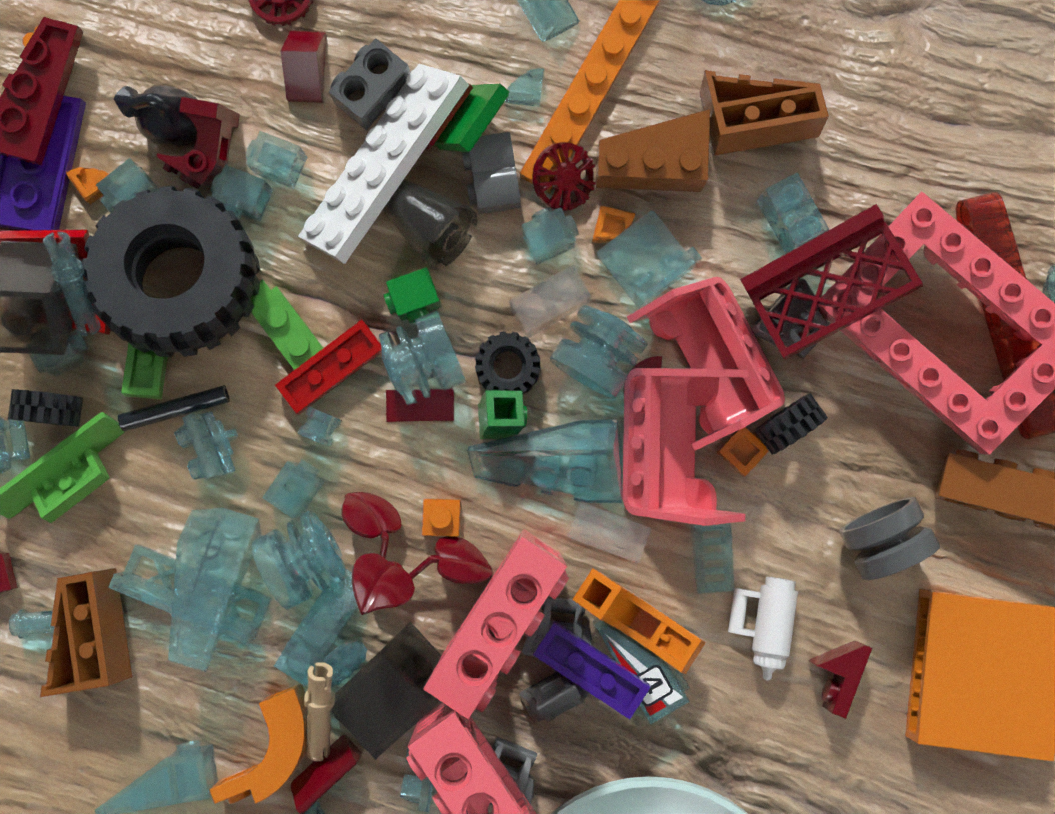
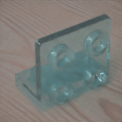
[597,211,702,309]

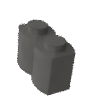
[462,132,521,214]

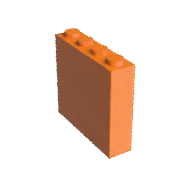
[905,589,1055,761]

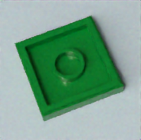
[434,83,509,152]

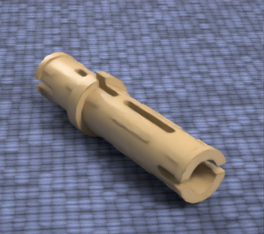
[304,663,335,761]

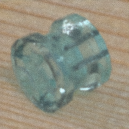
[297,407,343,447]

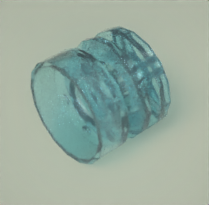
[550,305,648,399]
[379,311,467,406]
[251,511,347,610]

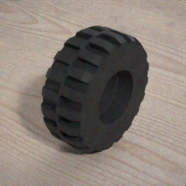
[81,186,260,358]

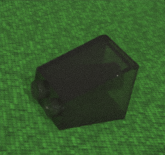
[0,241,83,355]
[331,622,442,760]

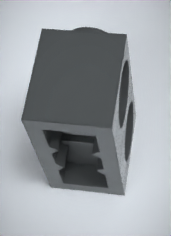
[328,38,410,131]

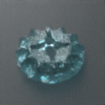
[314,641,368,688]

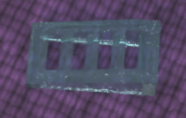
[691,523,734,594]

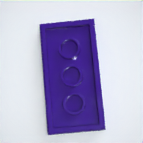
[0,96,86,231]

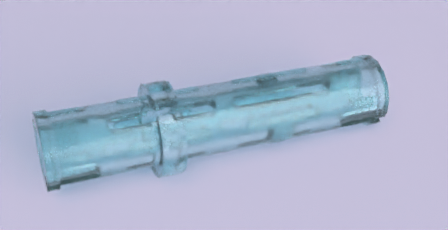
[43,232,101,336]

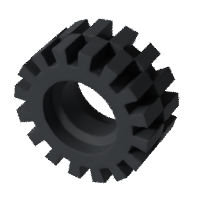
[475,331,540,394]
[8,389,83,427]
[755,393,828,455]

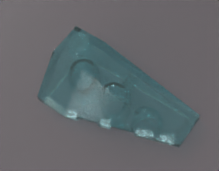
[467,419,622,503]
[168,508,262,672]

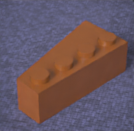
[934,449,1055,531]

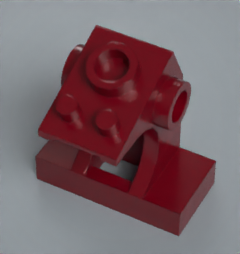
[156,97,240,189]

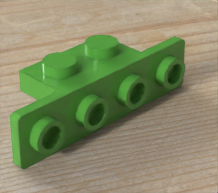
[0,412,124,523]

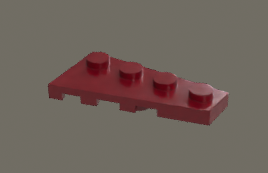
[0,17,83,166]

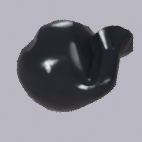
[114,85,198,146]

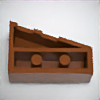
[700,70,829,156]
[596,109,710,192]
[40,568,133,697]

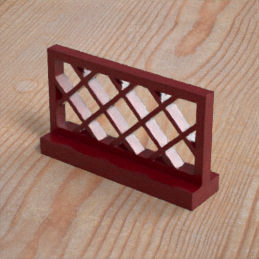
[740,204,923,360]

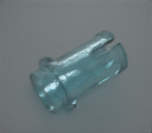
[9,609,54,639]

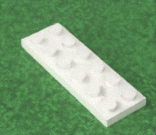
[298,64,469,264]

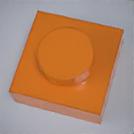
[422,499,461,536]

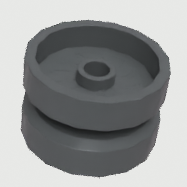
[839,497,940,581]

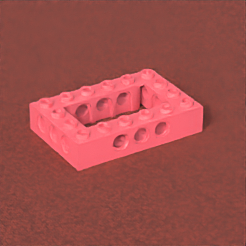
[818,191,1055,455]
[423,529,569,719]
[406,702,537,814]

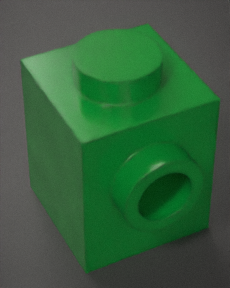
[383,267,442,323]
[478,390,528,439]

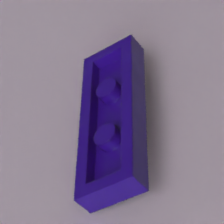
[533,621,651,720]

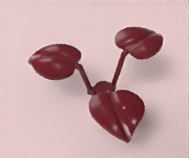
[341,492,493,615]

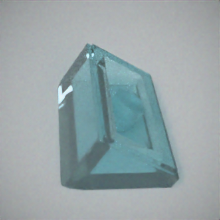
[517,0,580,42]

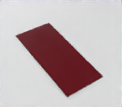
[386,389,454,422]

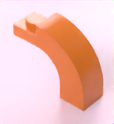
[572,568,706,674]
[209,683,308,804]

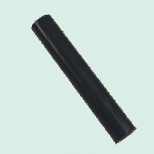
[118,385,230,432]

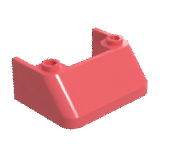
[627,277,785,450]
[622,368,749,526]

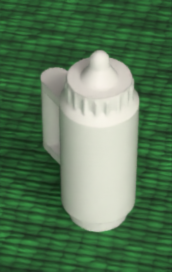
[728,577,798,681]

